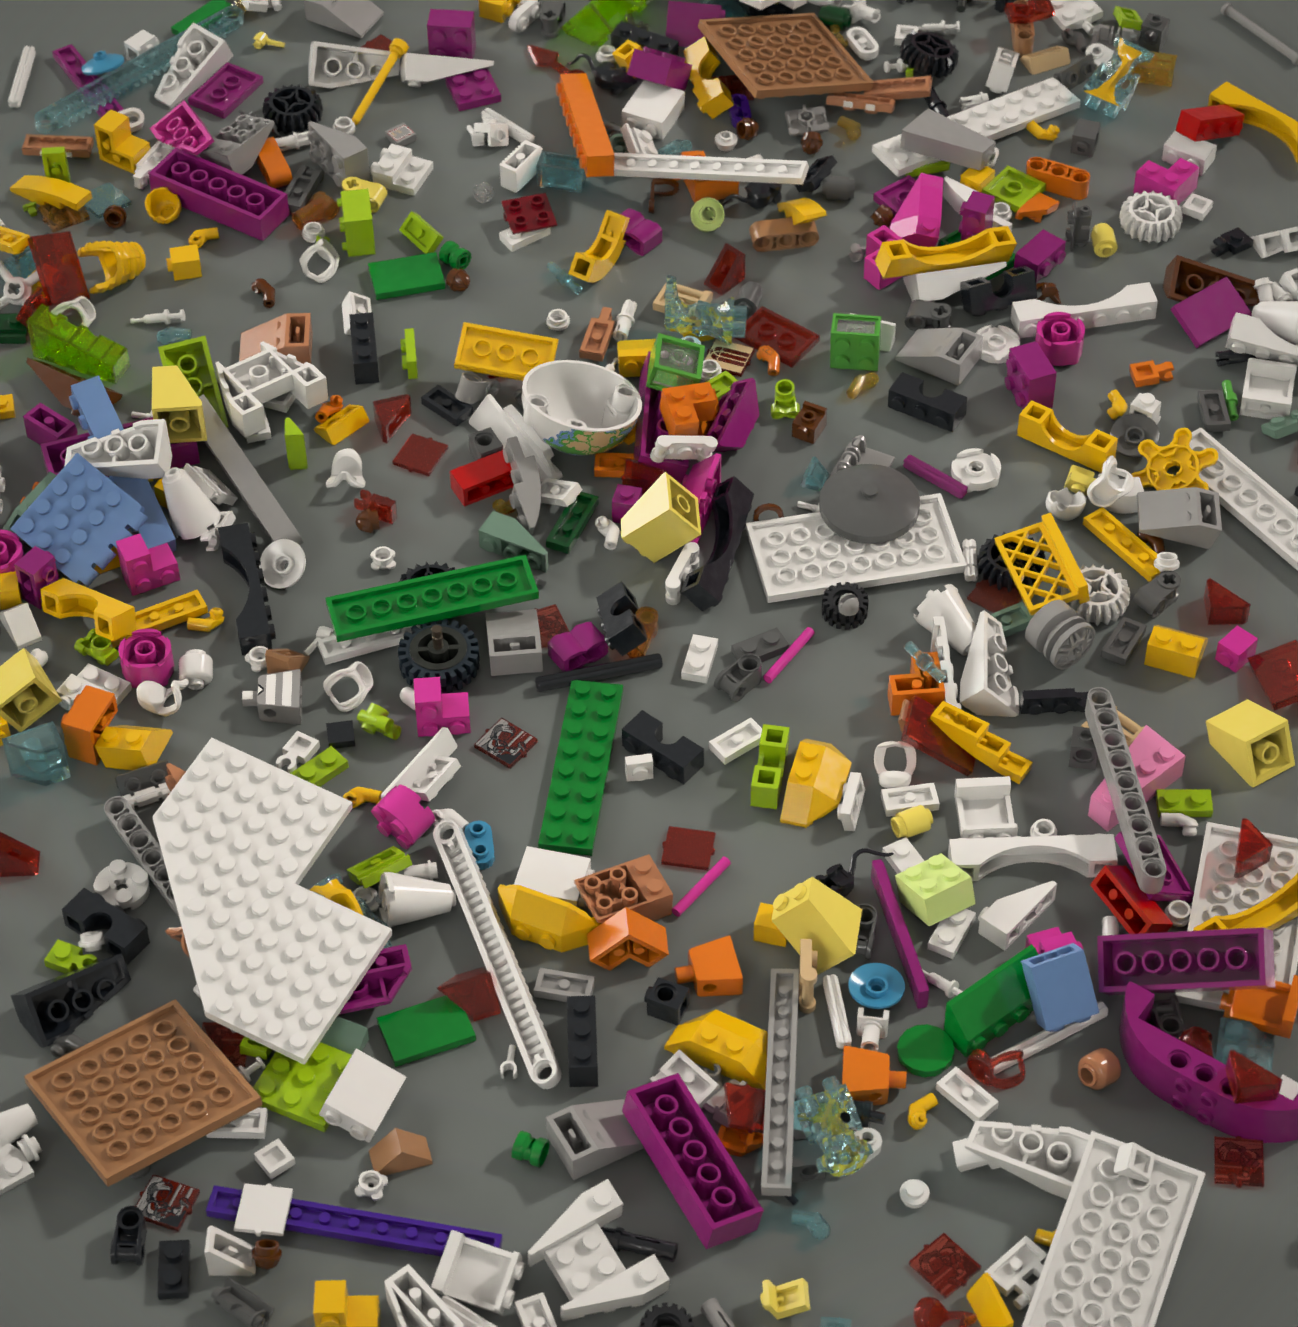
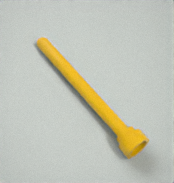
[352,38,409,125]

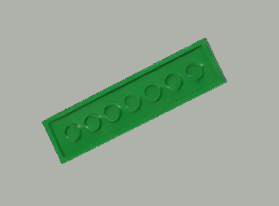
[325,555,539,642]
[538,680,624,856]

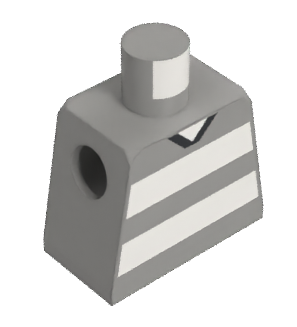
[242,669,303,724]

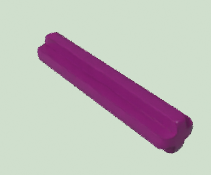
[903,455,968,499]

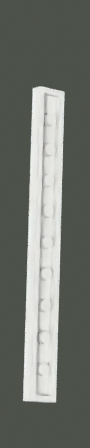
[614,153,809,185]

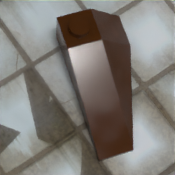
[1163,255,1260,306]
[26,358,123,417]

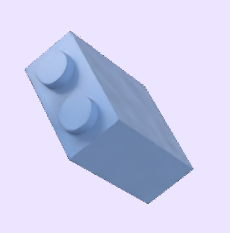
[1021,943,1099,1032]

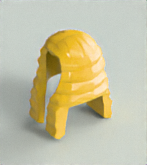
[77,240,146,294]

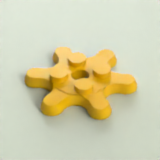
[1131,428,1219,491]

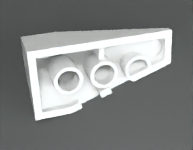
[154,23,234,109]
[309,41,400,89]
[64,419,172,479]
[960,610,1019,717]
[965,1121,1090,1199]

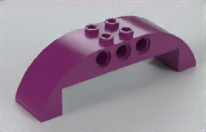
[1119,981,1298,1143]

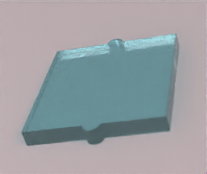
[84,182,131,219]

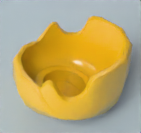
[144,187,182,224]

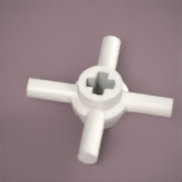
[0,260,48,322]

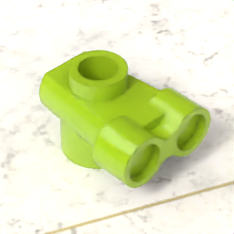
[771,379,800,419]
[74,628,119,666]
[357,703,401,740]

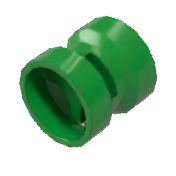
[439,240,471,270]
[511,1130,550,1168]

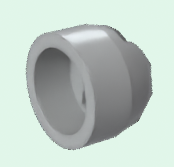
[838,593,859,616]

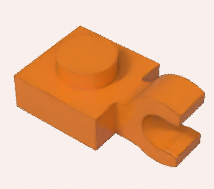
[1129,360,1174,388]

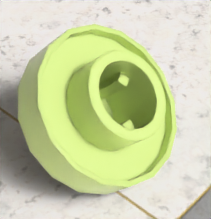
[690,197,725,232]

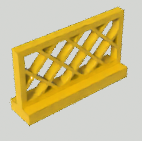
[994,513,1090,615]

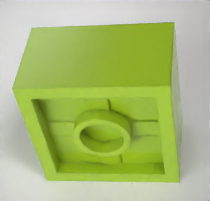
[337,189,376,257]

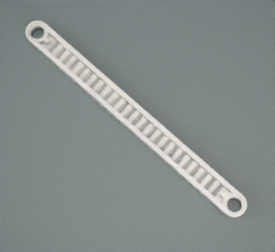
[433,819,562,1089]

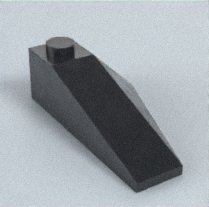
[10,953,131,1048]

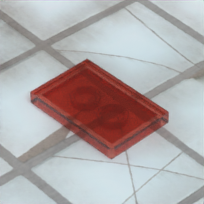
[28,231,90,307]
[734,306,820,368]
[1247,640,1298,711]
[901,695,976,777]

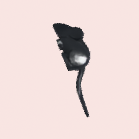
[567,53,637,95]
[721,182,782,209]
[815,848,894,897]

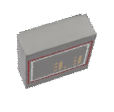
[385,123,417,146]

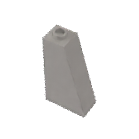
[900,108,996,171]

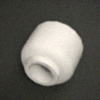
[179,649,213,690]

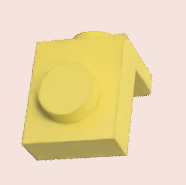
[1064,465,1096,496]
[760,1278,810,1320]

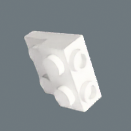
[370,144,433,196]
[56,663,132,710]

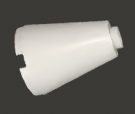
[1252,301,1298,346]
[162,468,221,540]
[913,584,976,656]
[378,872,456,927]

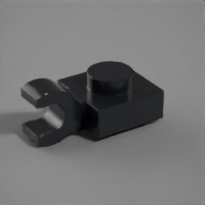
[1211,227,1253,257]

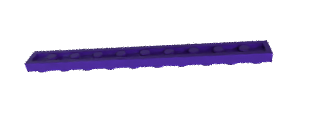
[206,1185,503,1257]

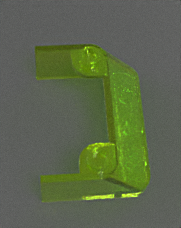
[561,0,648,47]

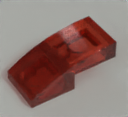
[1004,0,1055,23]

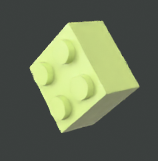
[895,853,976,926]

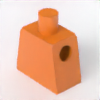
[674,935,743,997]
[841,1046,907,1105]

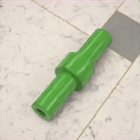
[1222,380,1239,421]

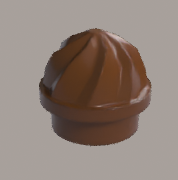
[736,117,759,140]
[800,131,823,154]
[870,204,894,227]
[103,205,127,228]
[446,268,470,291]
[355,508,380,533]
[252,1239,282,1270]

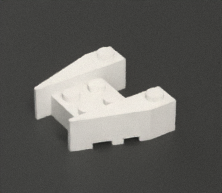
[215,342,328,438]
[528,1179,670,1321]

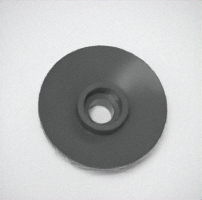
[1110,414,1160,458]

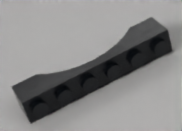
[681,476,754,611]
[218,523,276,655]

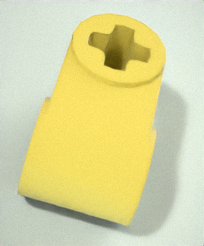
[342,177,387,213]

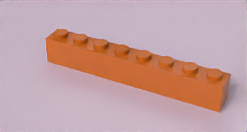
[556,73,615,177]

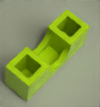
[750,724,790,809]

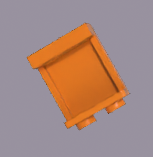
[1219,975,1298,1039]

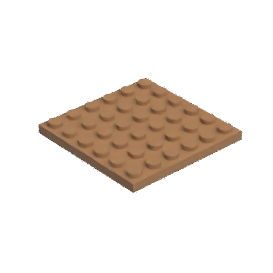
[698,13,874,99]
[24,999,262,1187]

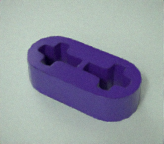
[728,94,751,128]

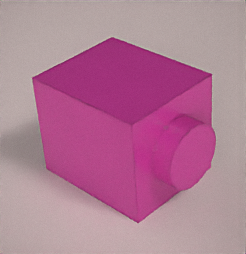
[1215,625,1258,673]

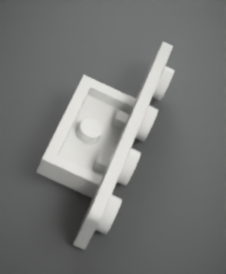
[381,727,461,801]

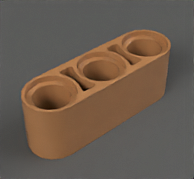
[1010,0,1035,57]
[749,217,819,252]

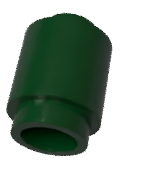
[818,5,852,31]

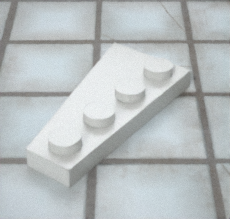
[930,616,962,710]

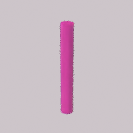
[763,627,815,683]
[672,857,731,917]

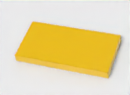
[454,322,559,381]

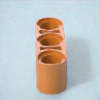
[255,137,293,189]
[1026,157,1090,200]

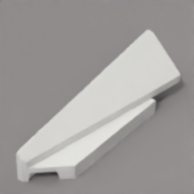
[1250,226,1298,258]
[469,394,563,482]

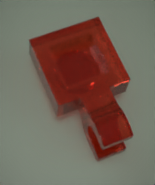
[354,490,397,525]

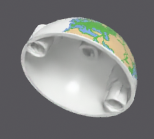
[522,360,642,456]

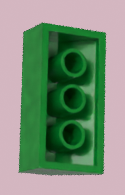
[944,944,1039,1057]

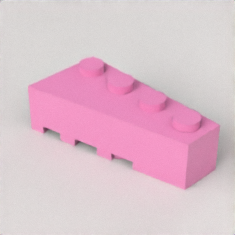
[1088,725,1186,832]

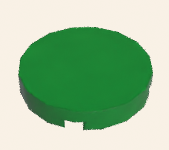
[897,1024,954,1077]

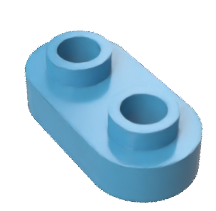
[464,821,495,870]

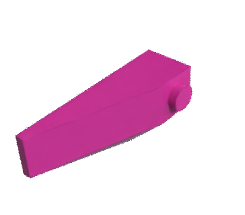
[150,100,214,156]
[889,173,943,247]
[682,453,721,544]

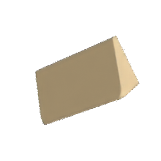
[1020,45,1071,75]

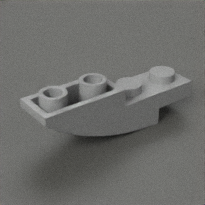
[503,436,541,535]

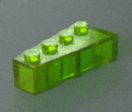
[27,304,130,384]

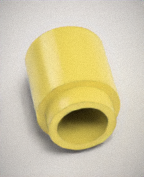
[1091,223,1117,257]
[891,805,933,838]

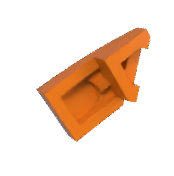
[1015,193,1059,223]
[717,1124,764,1157]

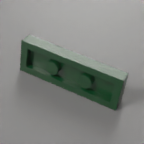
[546,492,599,554]

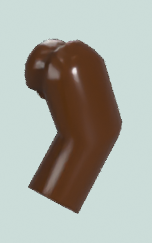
[251,278,275,308]
[1137,532,1165,554]

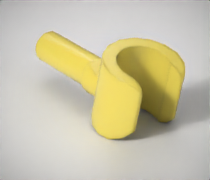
[253,32,285,49]

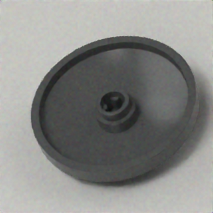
[819,464,920,544]

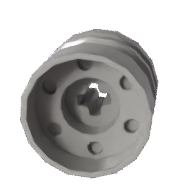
[1025,599,1096,670]

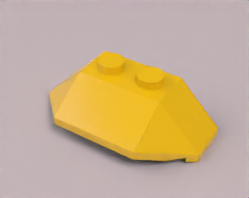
[780,739,852,828]
[498,884,601,953]
[664,1009,768,1094]

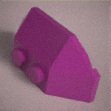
[706,378,759,452]
[338,944,412,1015]

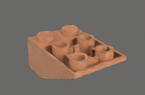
[239,313,313,364]
[574,854,673,923]

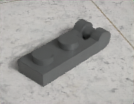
[285,165,324,214]

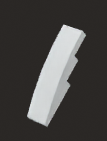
[943,176,1012,233]

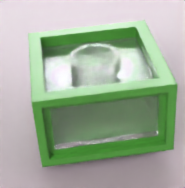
[830,313,881,371]
[646,333,705,391]

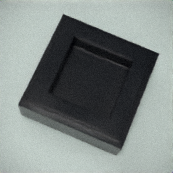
[326,720,355,749]

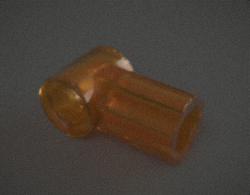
[292,191,340,231]
[627,606,659,658]

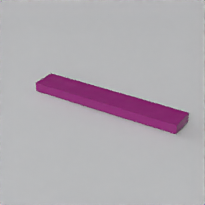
[52,44,124,118]
[871,859,929,1009]

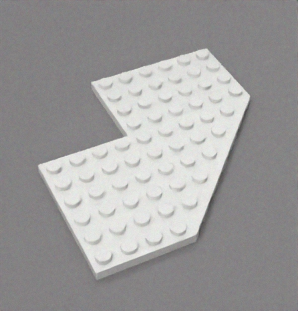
[153,737,392,1065]

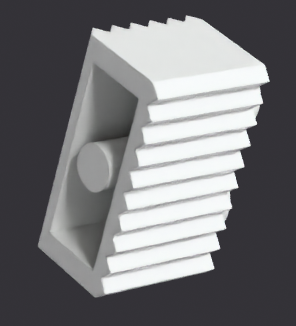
[1162,131,1217,176]
[499,140,544,193]

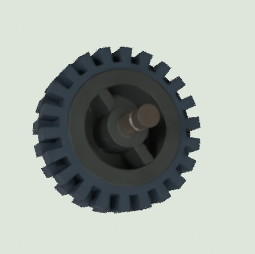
[398,619,480,693]

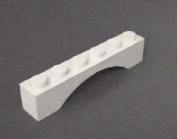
[1011,282,1158,338]
[1225,312,1298,367]
[948,833,1118,881]

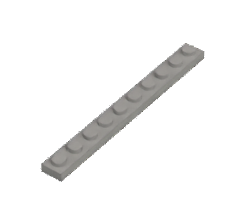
[761,969,799,1196]

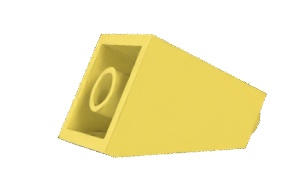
[152,365,207,443]
[621,472,701,563]
[0,648,62,733]
[1206,699,1295,788]
[772,877,862,975]

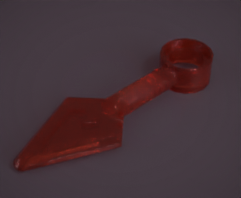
[527,44,585,74]

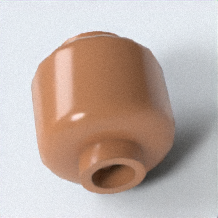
[1078,1048,1121,1090]

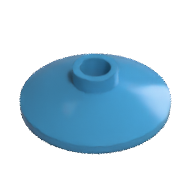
[81,51,125,75]
[848,963,905,1009]

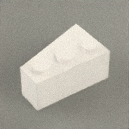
[384,1264,465,1327]

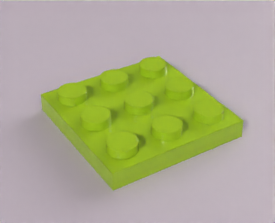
[253,1042,352,1132]

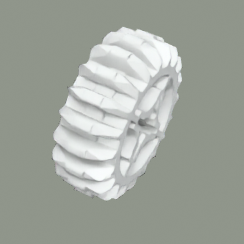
[1119,191,1183,243]
[1060,564,1130,626]

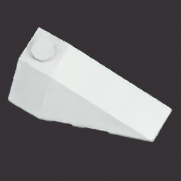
[400,53,494,87]
[903,262,1007,303]

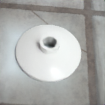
[259,539,306,589]

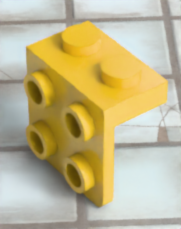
[617,339,656,377]

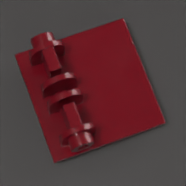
[501,193,557,235]

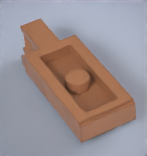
[579,307,615,362]

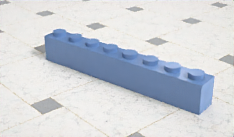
[69,375,177,552]

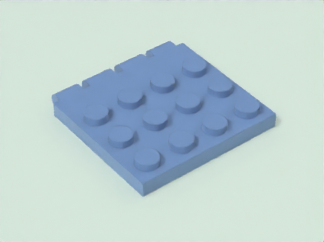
[10,453,148,587]

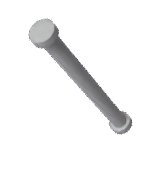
[1221,2,1298,66]

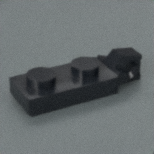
[1019,688,1088,715]

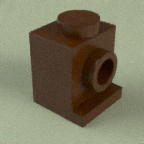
[792,401,827,444]

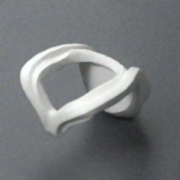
[299,238,340,283]
[50,296,96,341]
[326,448,366,488]
[1087,455,1134,507]
[323,661,373,712]
[136,679,189,717]
[874,741,917,788]

